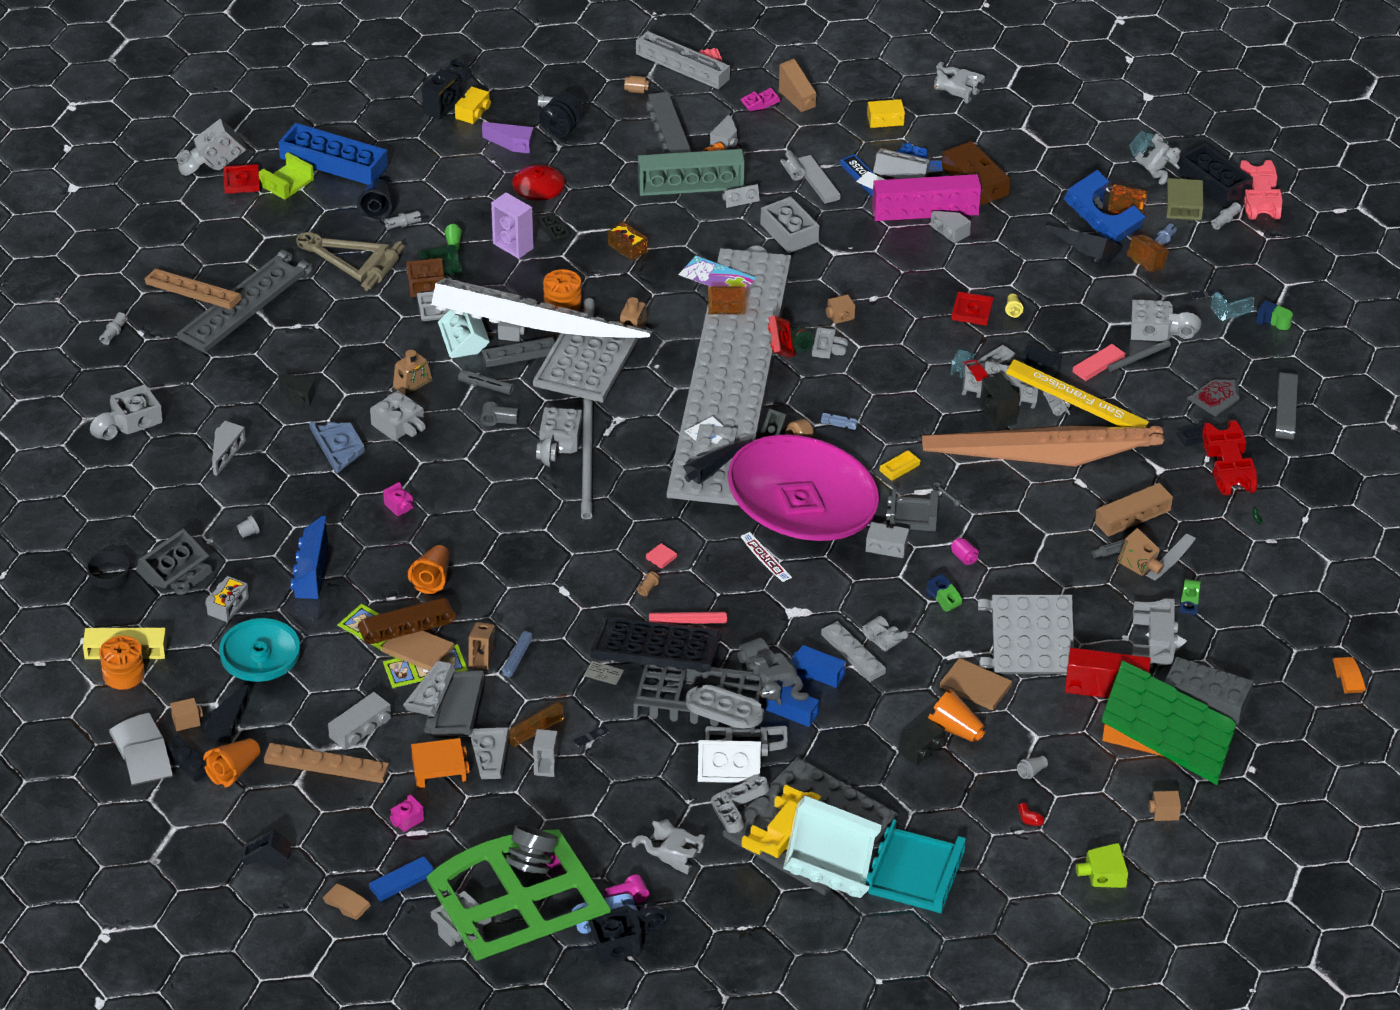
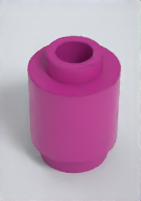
[951,538,979,565]

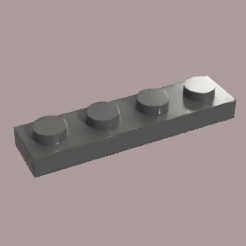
[482,337,555,367]

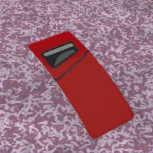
[962,359,989,382]

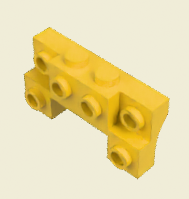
[742,785,822,858]

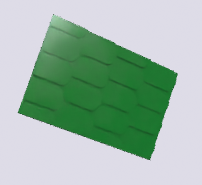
[1102,661,1236,785]

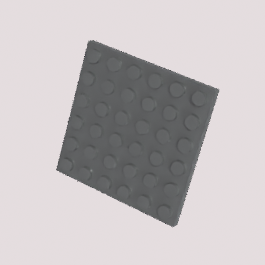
[723,757,898,895]

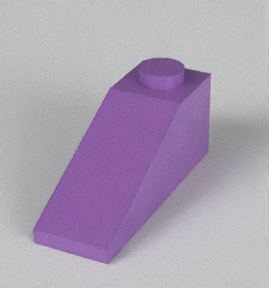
[482,122,534,153]

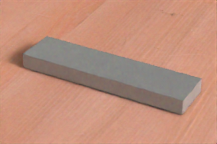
[797,155,841,204]

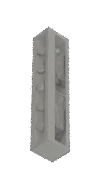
[636,31,730,89]

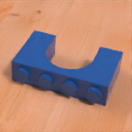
[1064,170,1146,243]
[765,645,846,727]

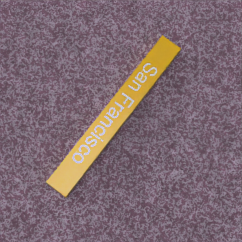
[1006,359,1149,428]

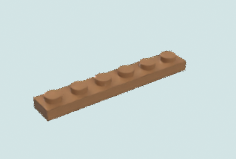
[144,269,242,309]
[264,743,389,783]

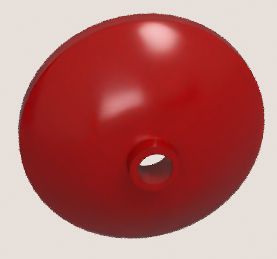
[513,164,565,200]

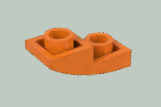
[1333,657,1366,693]

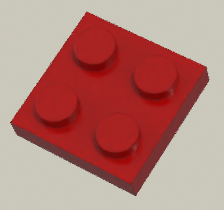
[223,164,260,194]
[951,292,994,326]
[768,316,795,358]

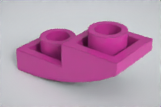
[740,88,780,111]

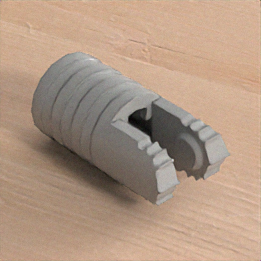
[780,150,805,181]

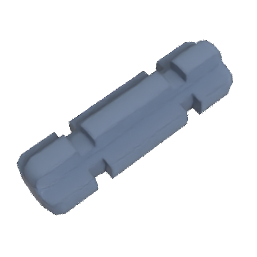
[821,413,858,430]

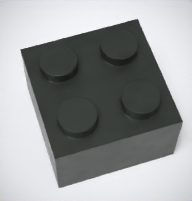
[980,374,1020,430]

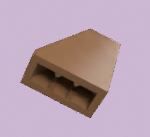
[779,59,816,112]

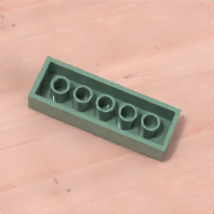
[638,149,744,196]

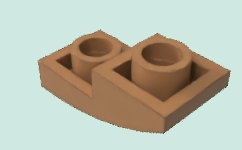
[323,884,371,920]

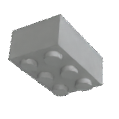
[760,196,819,253]

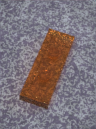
[509,702,563,747]

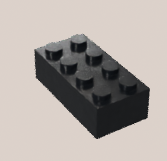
[1178,143,1253,207]

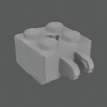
[370,391,426,441]

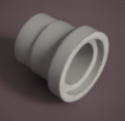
[236,515,260,538]

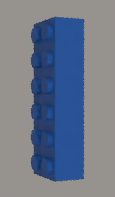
[279,123,388,185]

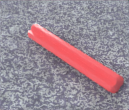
[649,612,727,624]

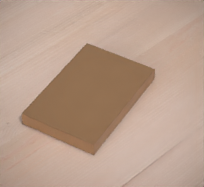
[382,631,454,671]
[940,658,1012,711]

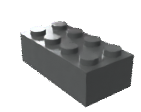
[1164,657,1253,724]

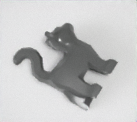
[752,653,809,706]

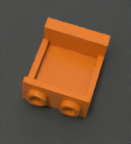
[411,738,470,788]

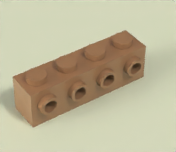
[1095,483,1173,537]

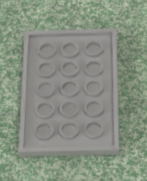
[533,317,639,403]

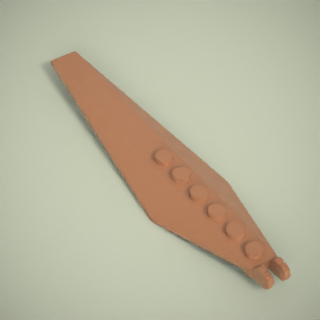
[922,426,1165,467]

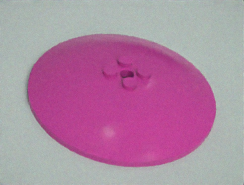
[728,435,879,541]

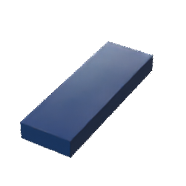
[369,856,435,902]

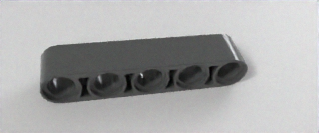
[1275,372,1298,440]

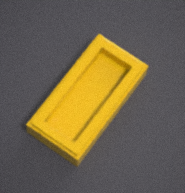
[879,450,921,481]

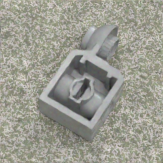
[177,118,246,176]
[1131,300,1202,341]
[90,385,162,440]
[536,407,582,467]

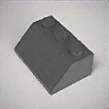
[136,528,209,589]

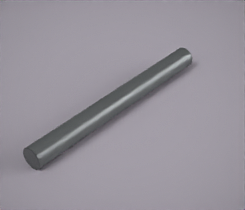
[1108,340,1171,372]

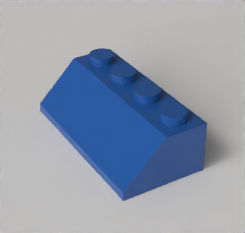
[291,516,328,599]

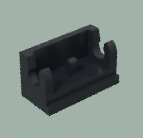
[1021,345,1062,378]

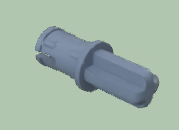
[1153,224,1177,249]

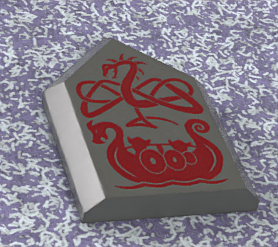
[1187,380,1240,417]

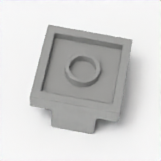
[431,891,491,947]

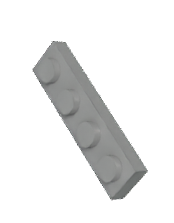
[821,621,886,682]

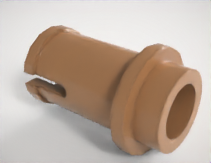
[637,572,659,596]

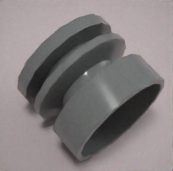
[506,825,558,874]

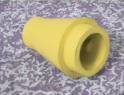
[1005,294,1023,318]

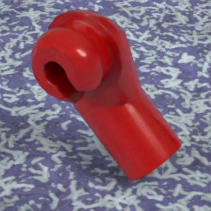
[1018,803,1044,826]

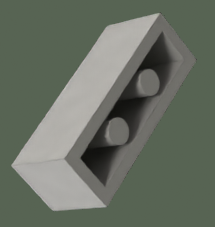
[873,148,930,179]
[328,692,391,750]

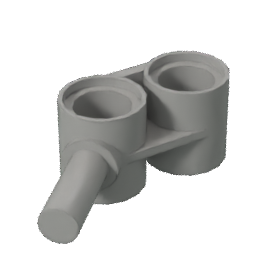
[862,616,908,651]

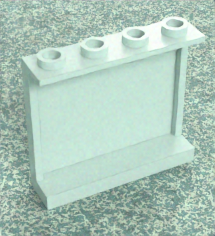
[783,796,882,898]

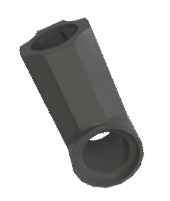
[480,402,519,426]

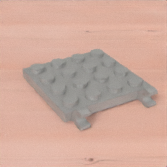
[978,595,1074,674]

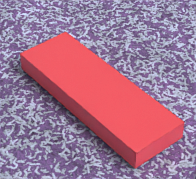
[1073,344,1125,381]

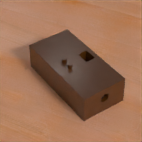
[942,141,1010,206]

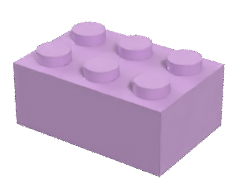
[491,193,533,259]

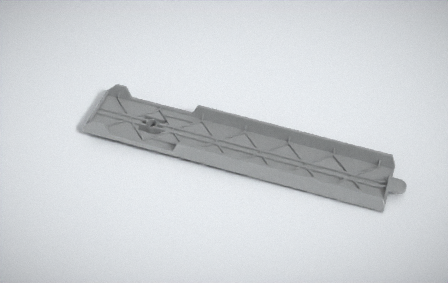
[667,245,791,505]

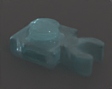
[950,350,976,378]

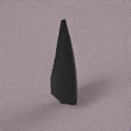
[683,439,753,484]

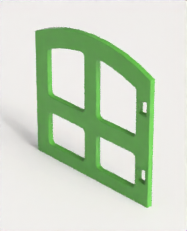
[427,829,611,961]

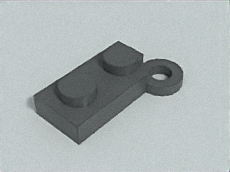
[170,563,212,595]

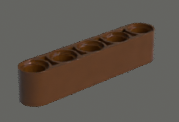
[358,598,456,644]

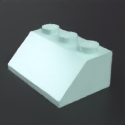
[438,309,490,358]

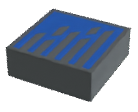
[928,160,943,176]

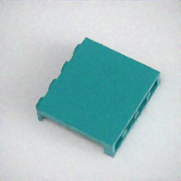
[866,819,966,913]

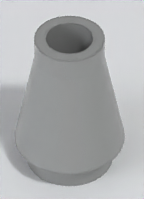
[1017,756,1048,779]

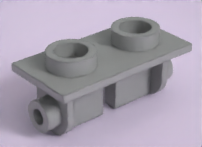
[722,184,760,208]
[1043,391,1070,416]

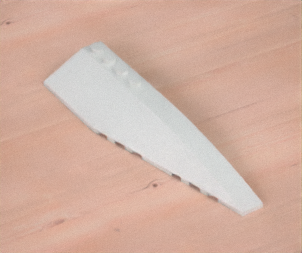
[431,278,652,337]

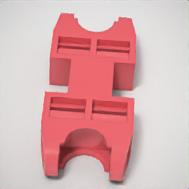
[1240,160,1282,220]

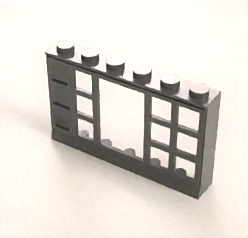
[633,664,763,734]

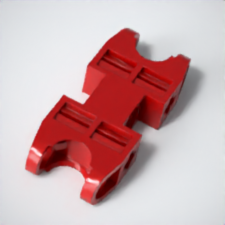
[1202,420,1257,496]

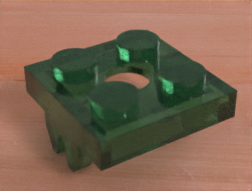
[417,244,462,275]

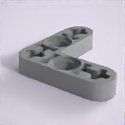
[711,777,770,833]

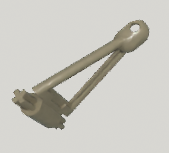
[296,232,405,291]

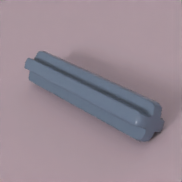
[502,631,532,677]

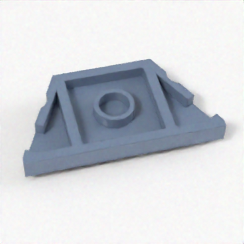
[309,422,365,473]

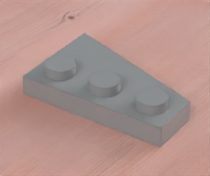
[403,661,455,717]
[470,728,510,779]

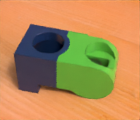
[1256,300,1293,330]
[926,574,962,612]
[1179,579,1201,615]

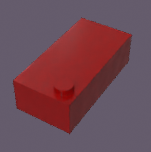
[1065,648,1151,698]

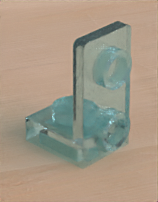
[1129,130,1170,157]
[1211,293,1255,321]

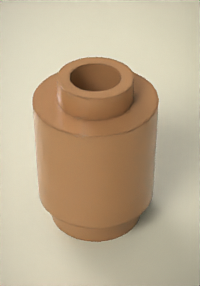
[624,76,649,94]

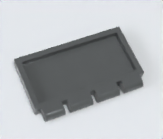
[424,671,485,737]

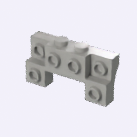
[962,362,1038,409]
[1132,599,1178,668]

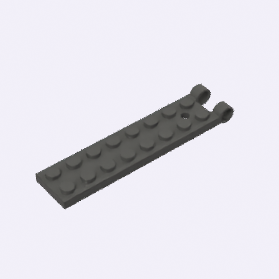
[177,250,313,353]

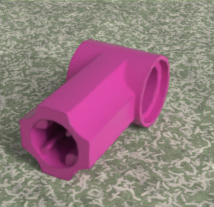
[604,874,650,903]

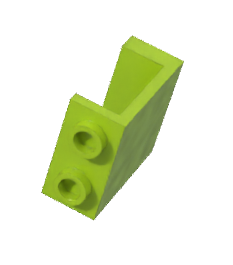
[259,152,314,199]

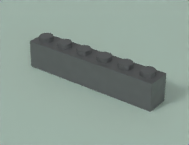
[646,92,691,154]

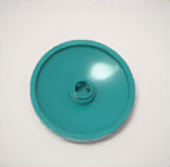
[219,618,300,682]

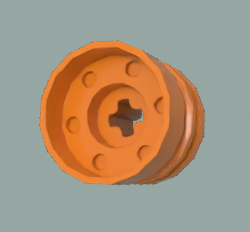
[543,269,582,311]
[99,635,145,690]

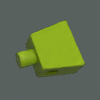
[1076,843,1128,888]

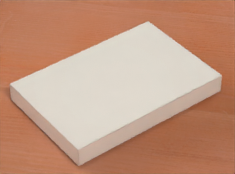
[698,740,761,783]

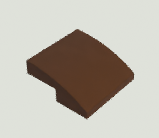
[406,258,445,298]

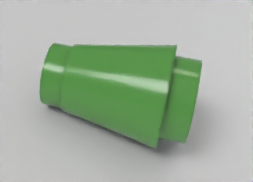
[444,224,462,251]

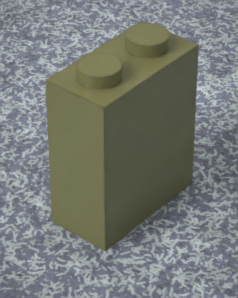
[1166,178,1203,220]

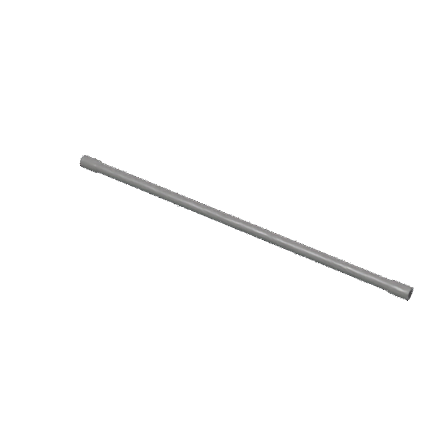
[581,298,595,519]

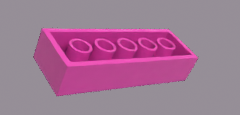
[872,174,981,221]

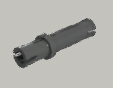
[458,369,514,395]

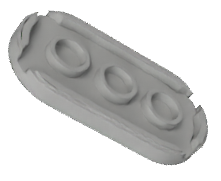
[686,685,764,729]

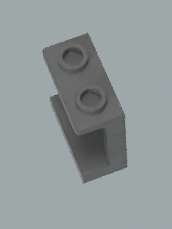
[886,489,938,531]

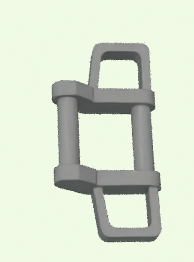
[705,726,788,756]

